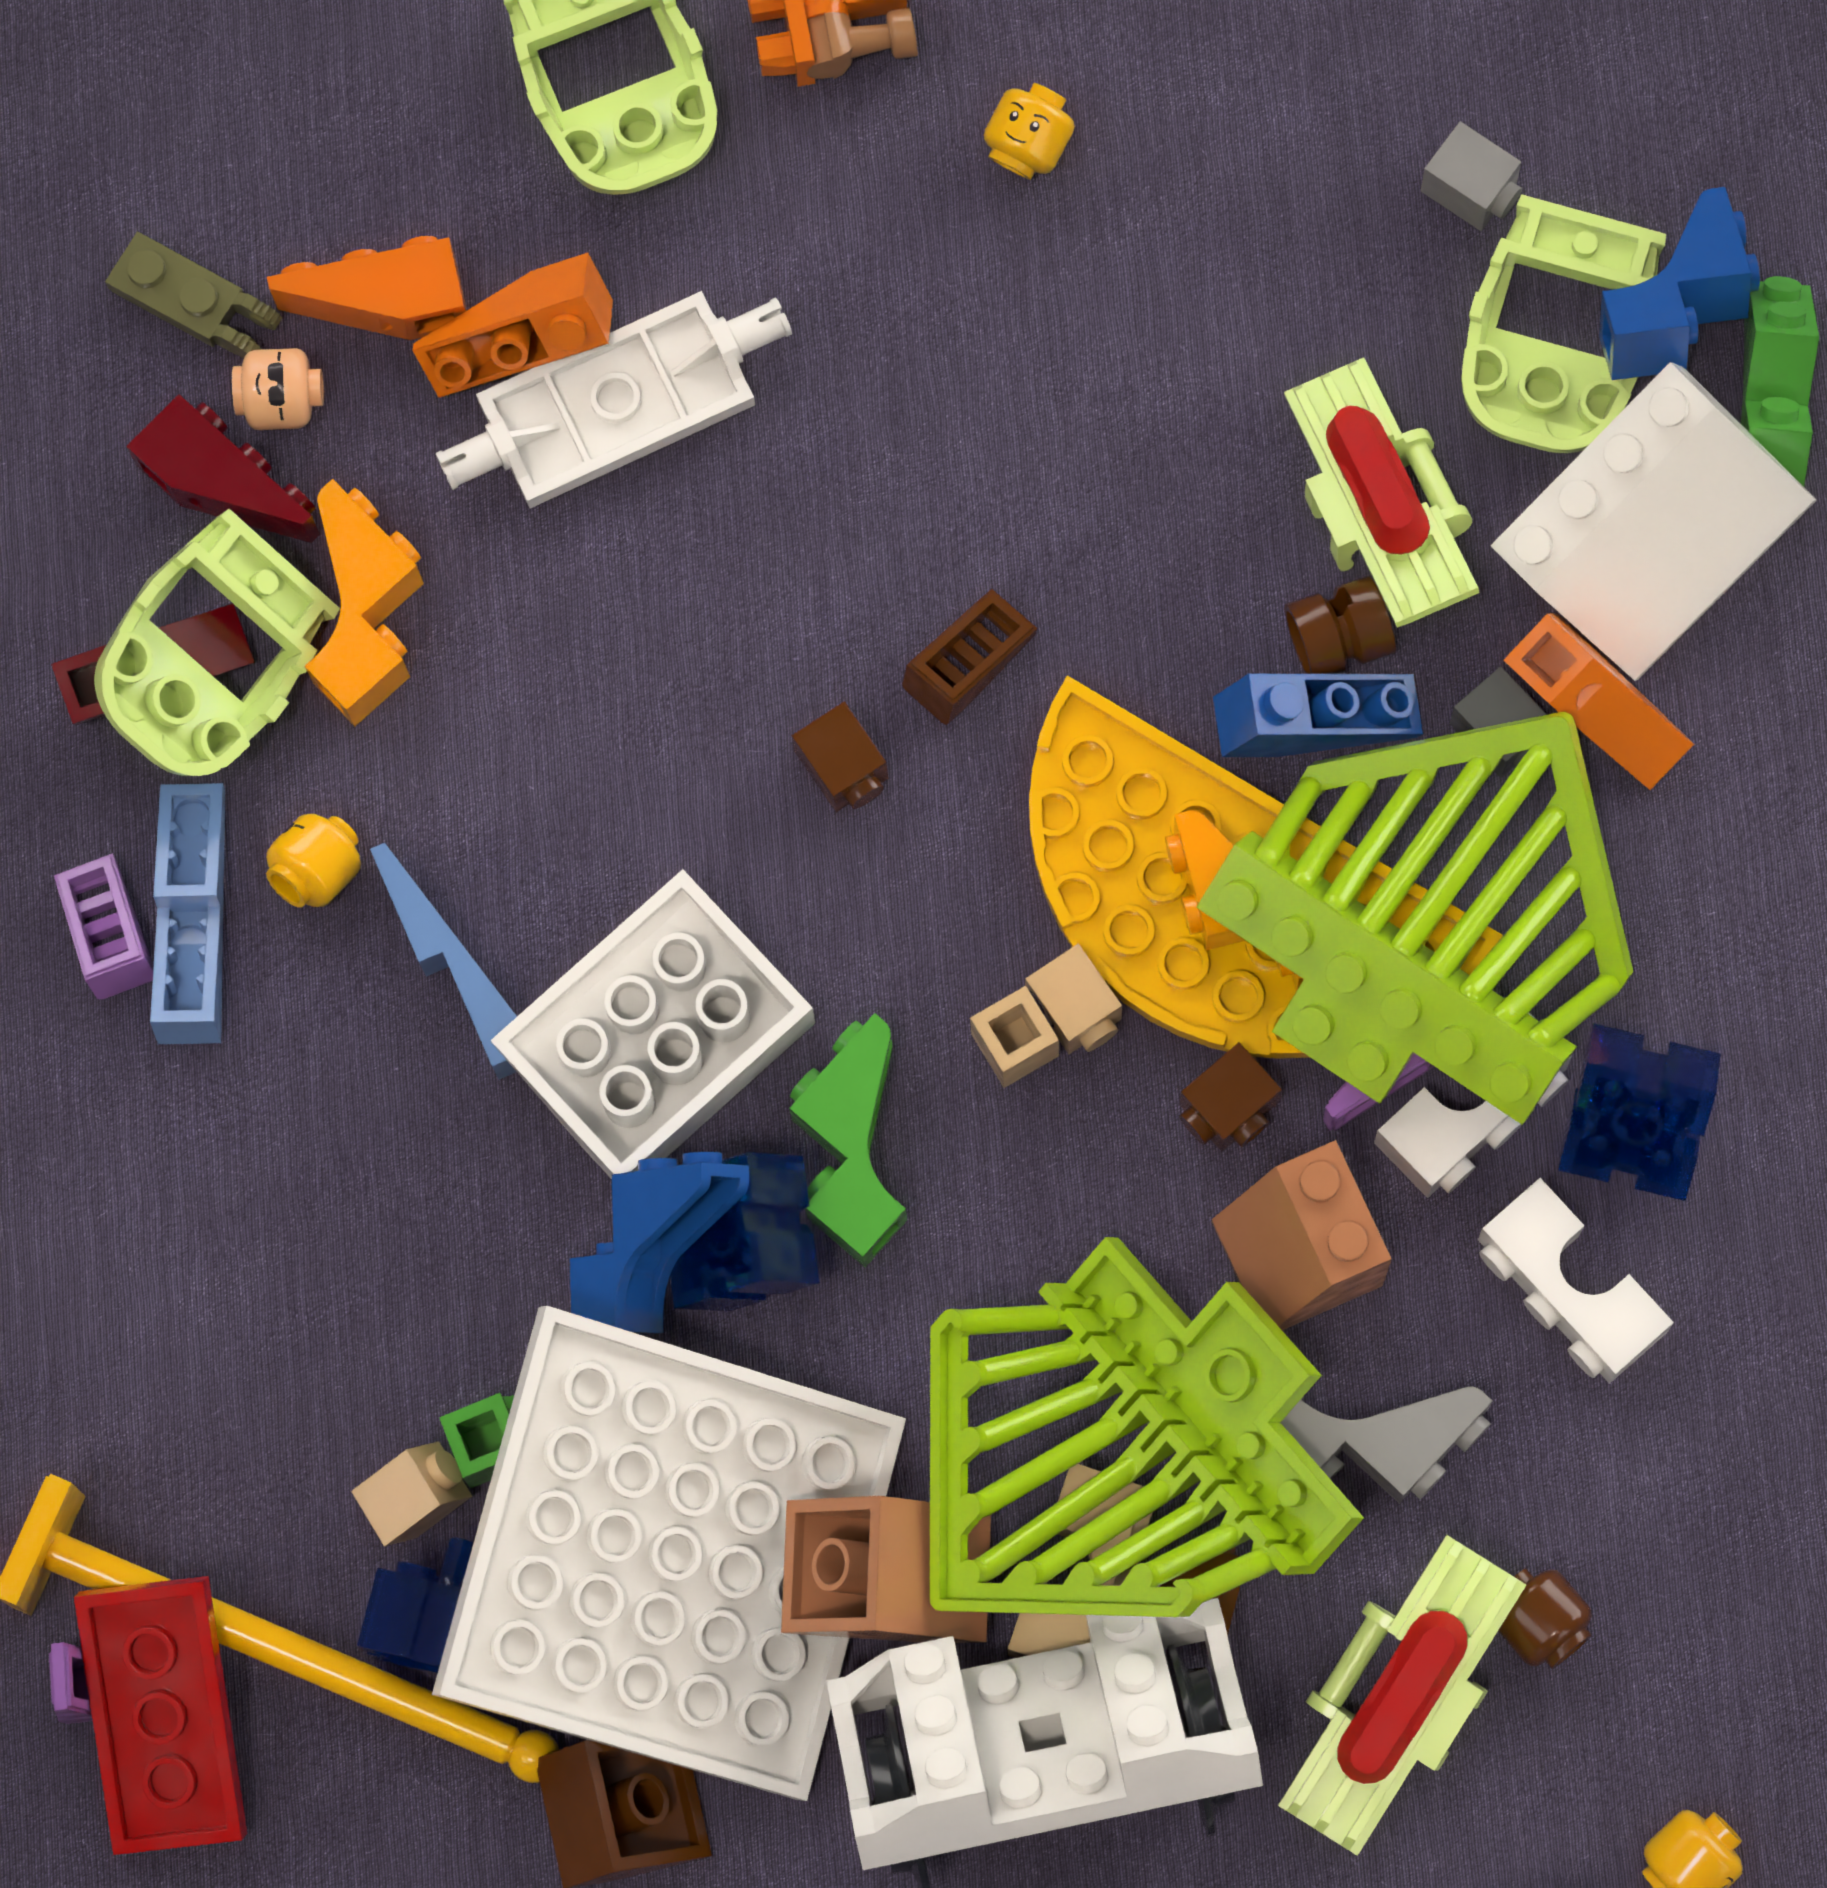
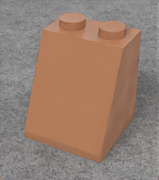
[1211,1140,1392,1330]
[781,1496,991,1643]

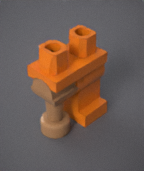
[747,0,918,87]

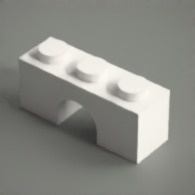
[1374,1013,1572,1198]
[1478,1178,1674,1384]

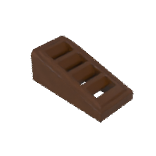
[902,589,1038,725]

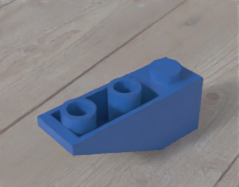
[1213,673,1423,757]

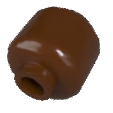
[1498,1568,1592,1669]

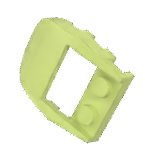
[503,0,717,195]
[1461,194,1666,453]
[94,508,340,776]

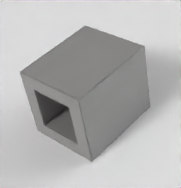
[1421,121,1522,232]

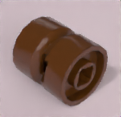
[1284,576,1396,674]

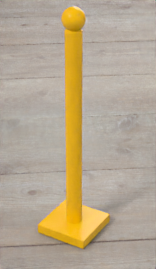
[0,1474,560,1783]

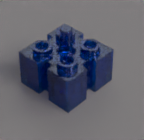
[1558,1023,1721,1201]
[670,1152,820,1311]
[357,1537,474,1674]

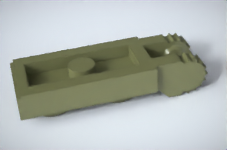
[105,231,282,358]

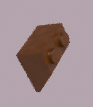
[537,1740,712,1888]

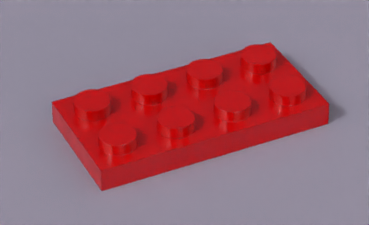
[74,1576,248,1855]

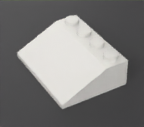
[1491,362,1817,681]
[491,869,815,1179]

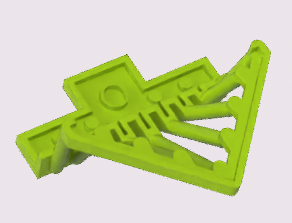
[1196,712,1633,1125]
[930,1237,1364,1617]

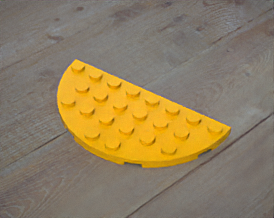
[1029,675,1503,1059]

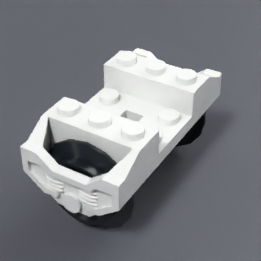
[826,1598,1263,1888]

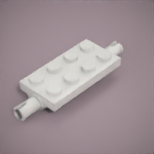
[436,291,792,508]

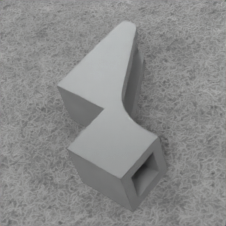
[1281,1387,1493,1504]

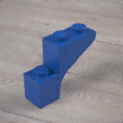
[1599,187,1760,380]
[570,1152,749,1336]

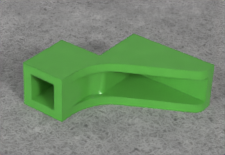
[1741,276,1819,487]
[789,1013,908,1268]

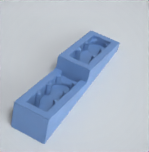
[150,783,225,1045]
[370,843,517,1079]

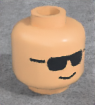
[232,348,324,430]

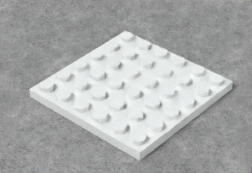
[432,1306,906,1801]

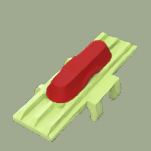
[1284,357,1480,628]
[1278,1534,1526,1856]

